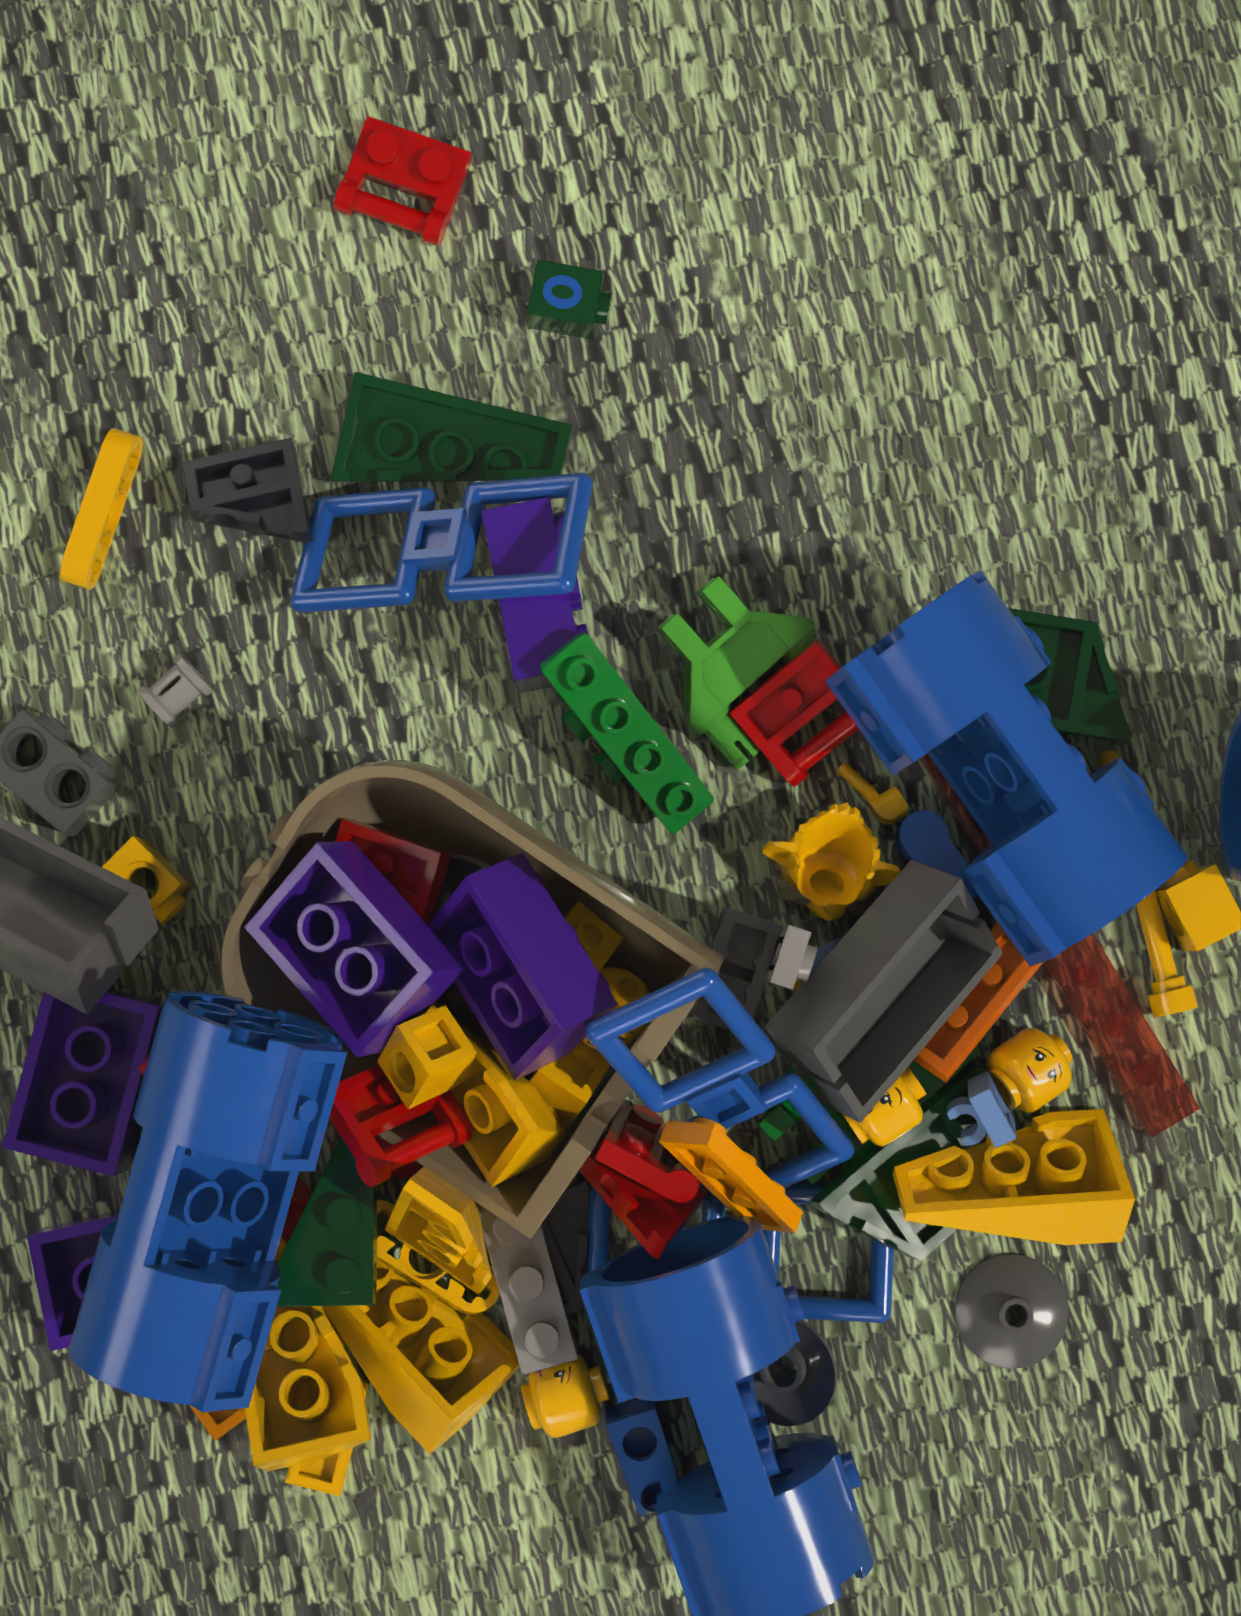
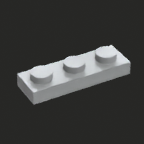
[765,925,817,990]
[477,1203,578,1375]

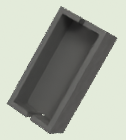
[0,817,159,1014]
[765,860,1003,1123]

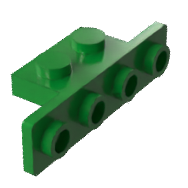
[539,632,714,834]

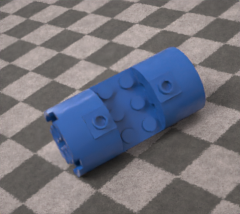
[825,570,1188,966]
[69,991,347,1412]
[579,1216,874,1616]

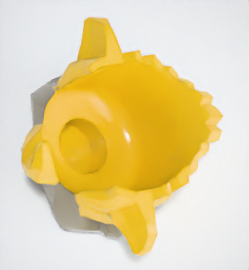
[762,802,901,921]

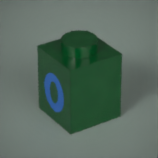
[527,259,613,340]

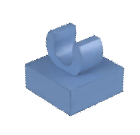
[947,1070,1017,1148]

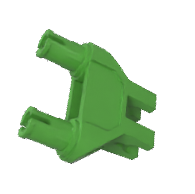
[656,576,816,770]

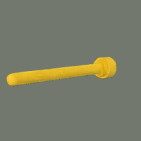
[1098,750,1198,1018]

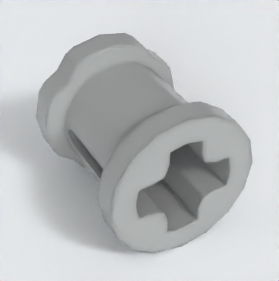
[137,653,214,728]

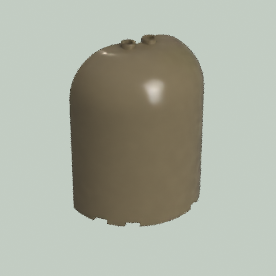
[221,760,724,1239]

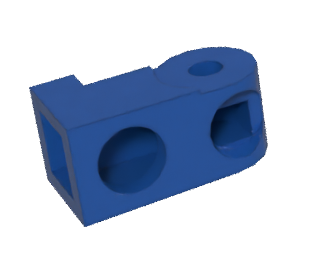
[895,810,978,899]
[605,1398,679,1517]

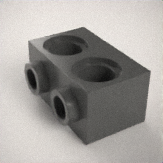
[0,709,119,837]
[688,907,782,1031]

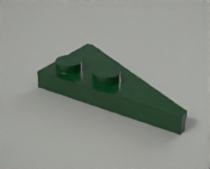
[277,1135,378,1307]

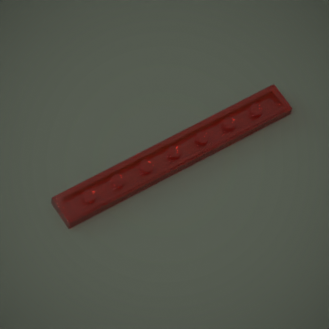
[919,753,1200,1138]

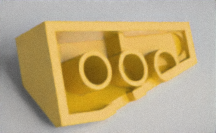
[426,1001,565,1187]
[893,1109,1135,1245]
[384,1166,492,1295]
[245,1238,372,1472]
[322,1260,520,1455]

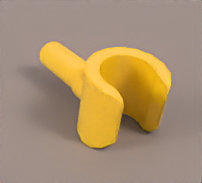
[836,762,909,825]

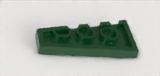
[330,372,574,482]

